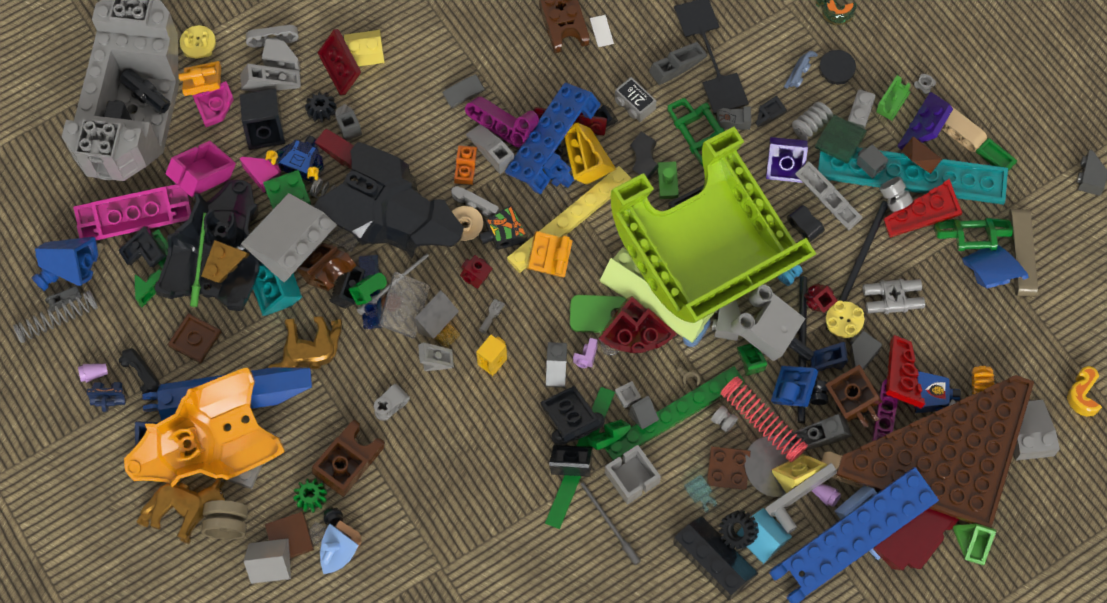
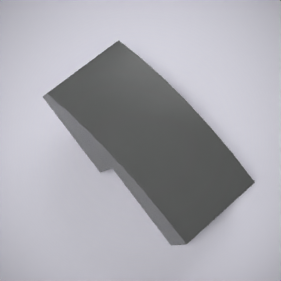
[442,74,485,108]

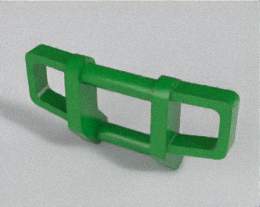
[667,98,725,166]
[934,218,1013,251]

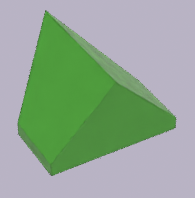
[953,524,996,565]

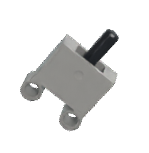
[731,285,814,361]

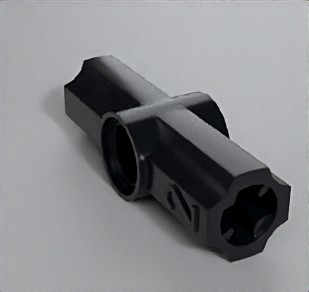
[119,69,171,114]

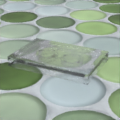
[378,272,430,339]

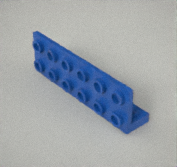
[505,83,601,195]

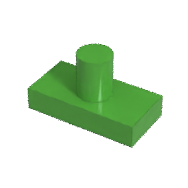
[657,162,679,199]

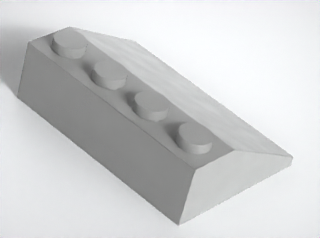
[241,193,337,282]

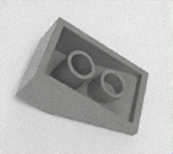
[1014,400,1060,461]

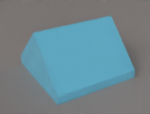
[736,508,792,564]

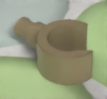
[677,366,700,388]

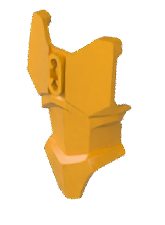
[124,368,285,487]

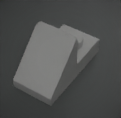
[418,342,454,371]

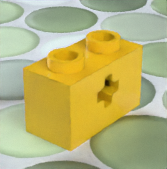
[476,335,507,376]

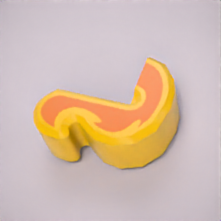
[1067,366,1102,417]

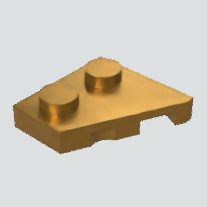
[201,240,250,283]

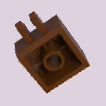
[825,364,882,428]

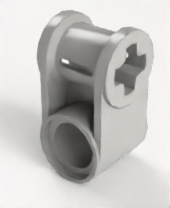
[374,384,410,421]

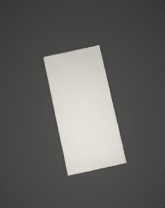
[590,15,614,47]

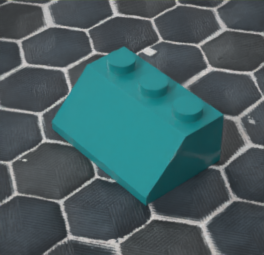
[253,263,302,316]

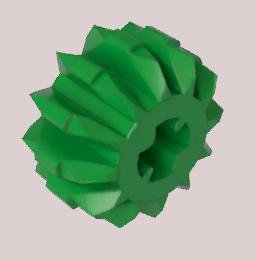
[293,479,328,512]

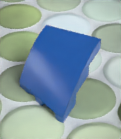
[962,245,1029,289]

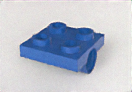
[771,366,818,407]

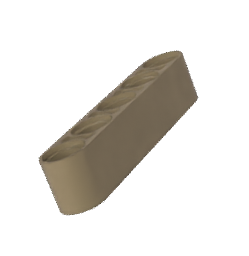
[1008,209,1038,296]

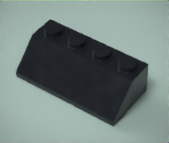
[673,516,759,601]

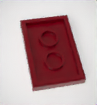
[318,29,361,96]

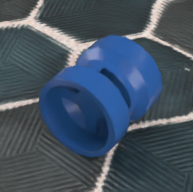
[31,269,59,291]

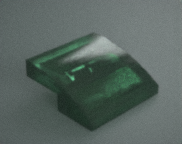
[815,115,867,164]

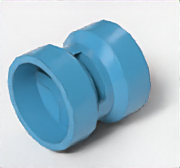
[778,265,803,286]

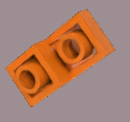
[454,145,477,185]

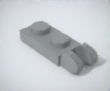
[451,186,500,218]

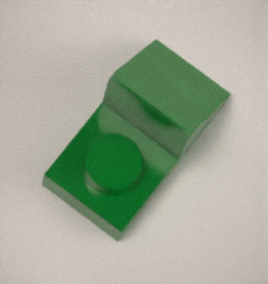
[135,269,162,308]
[737,343,767,376]

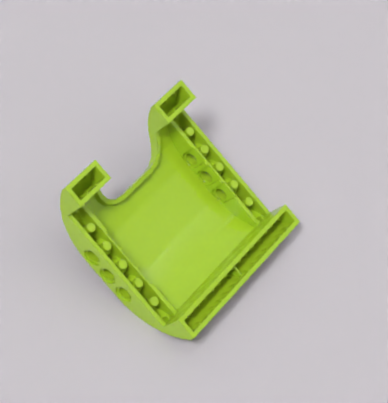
[611,126,816,323]

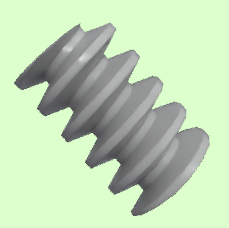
[792,102,833,141]

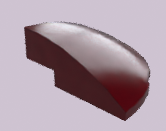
[598,296,677,353]

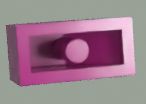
[240,157,281,193]

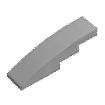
[795,161,863,231]

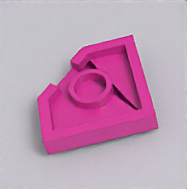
[192,81,234,128]

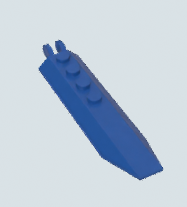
[143,367,312,421]

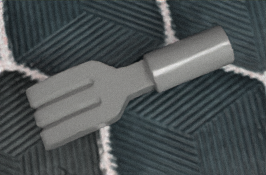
[479,299,505,334]

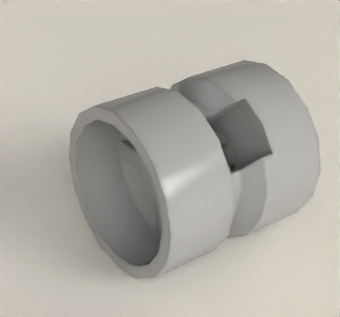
[879,177,913,212]

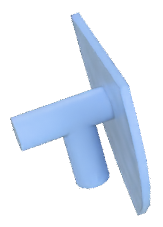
[320,524,359,574]

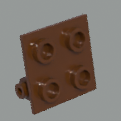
[707,446,751,490]

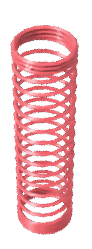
[721,377,808,463]

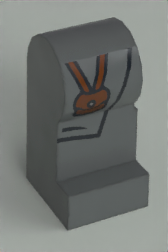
[716,106,751,130]

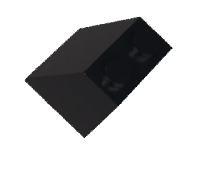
[240,88,285,150]

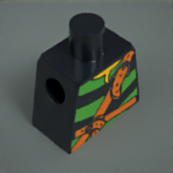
[479,205,526,250]

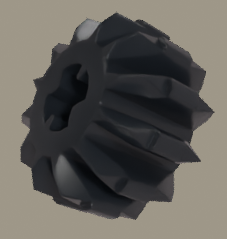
[305,91,337,123]

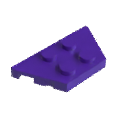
[897,92,953,151]

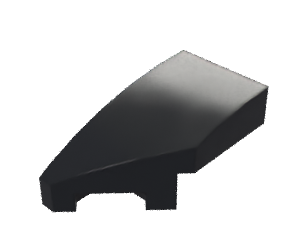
[756,96,787,127]

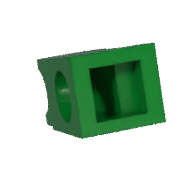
[349,273,387,306]

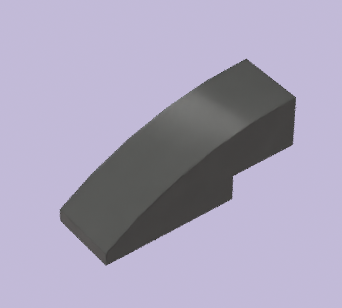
[649,42,707,85]

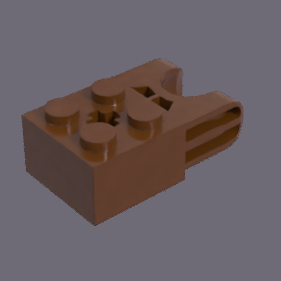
[539,0,589,53]
[296,243,357,291]
[312,420,385,498]

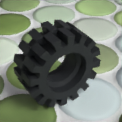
[719,510,759,549]

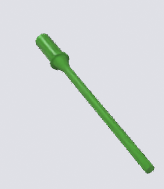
[190,213,207,307]

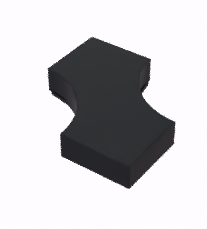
[630,131,659,180]

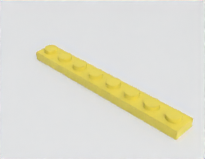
[507,166,632,273]

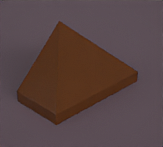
[902,136,943,174]

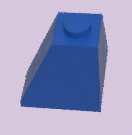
[35,237,98,286]

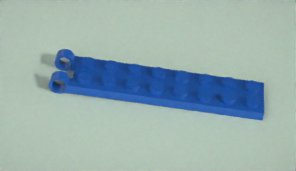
[768,467,939,603]

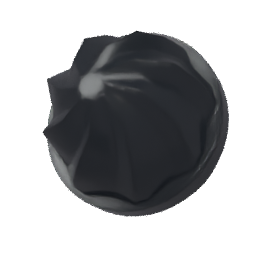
[323,507,343,527]

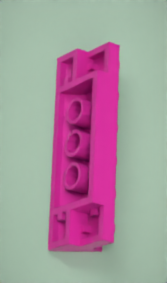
[73,184,192,240]

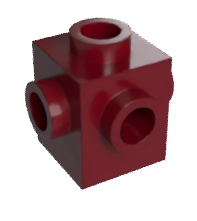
[460,255,493,289]
[804,283,838,313]

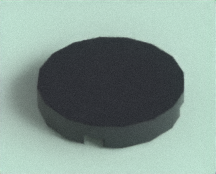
[819,50,856,85]

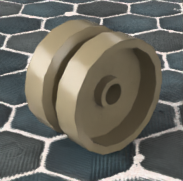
[201,500,248,540]

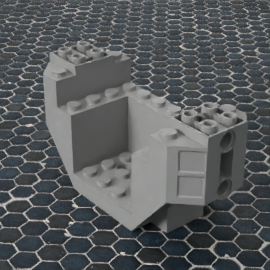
[62,0,179,181]

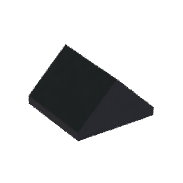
[549,445,593,477]

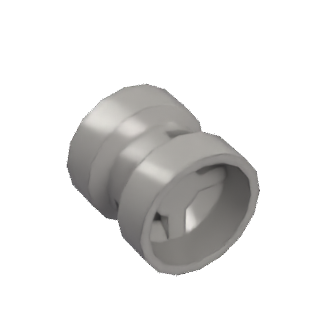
[711,405,738,433]

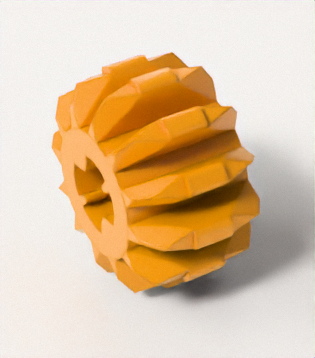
[971,366,994,394]

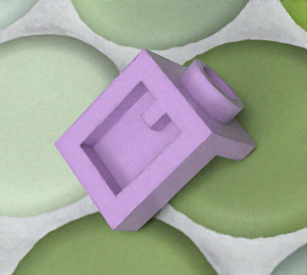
[573,338,598,368]

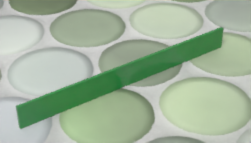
[545,387,615,529]

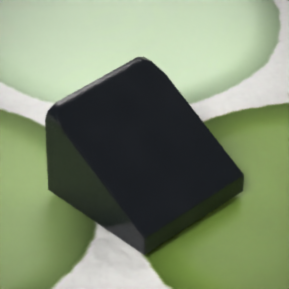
[594,105,618,128]

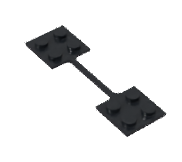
[674,0,749,114]

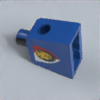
[915,372,961,413]

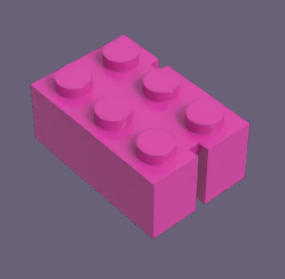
[165,141,236,197]

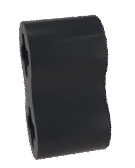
[787,205,825,243]

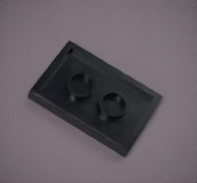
[540,385,601,442]

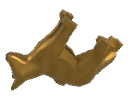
[268,316,342,369]
[137,478,226,544]

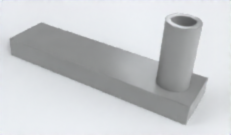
[765,463,837,534]

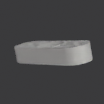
[246,25,299,48]

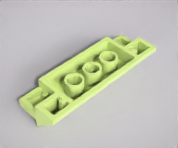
[600,247,715,343]

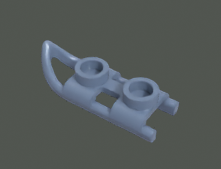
[784,51,818,89]

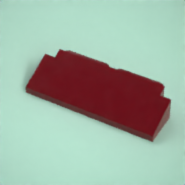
[872,508,959,571]

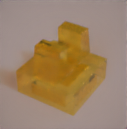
[435,323,460,348]

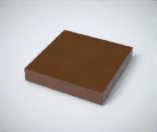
[167,313,222,364]
[265,511,314,558]

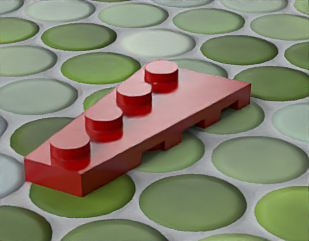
[883,179,962,238]
[886,335,925,409]

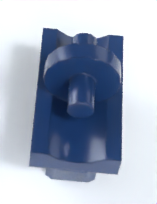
[87,382,126,412]

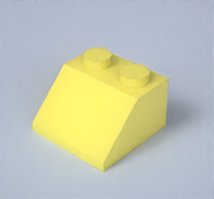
[344,30,385,66]

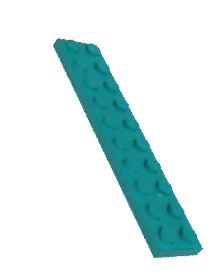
[818,142,1008,205]

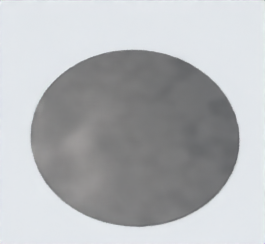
[744,436,796,497]

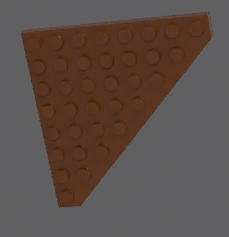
[836,375,1034,528]

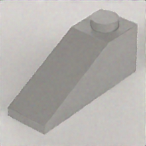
[240,64,301,92]

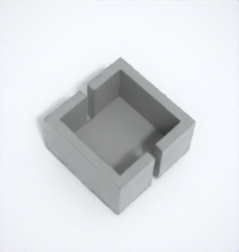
[605,445,661,505]

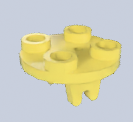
[179,25,216,59]
[825,301,865,338]

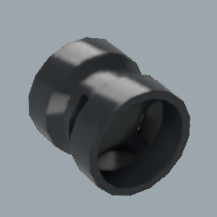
[809,380,829,405]

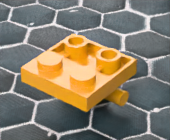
[179,61,221,96]
[527,231,573,278]

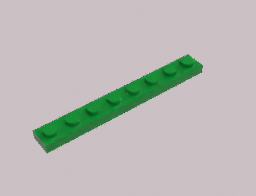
[604,366,745,461]

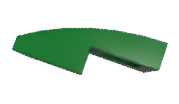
[587,419,631,450]

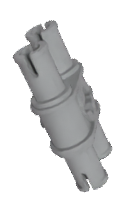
[862,278,925,315]

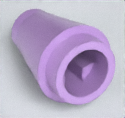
[78,363,108,383]
[812,483,841,507]

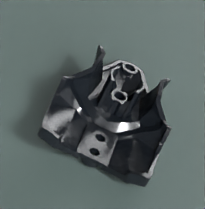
[314,142,464,259]
[155,179,261,311]

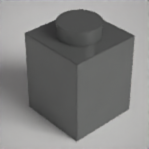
[336,110,362,141]
[856,144,888,179]

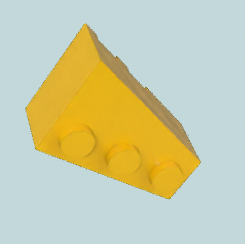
[564,122,616,185]

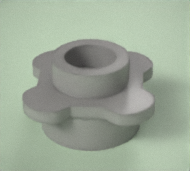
[914,74,936,94]

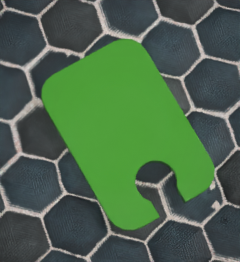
[570,295,626,333]

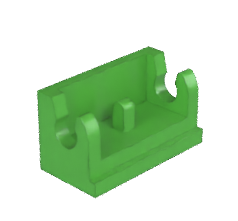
[876,75,911,121]

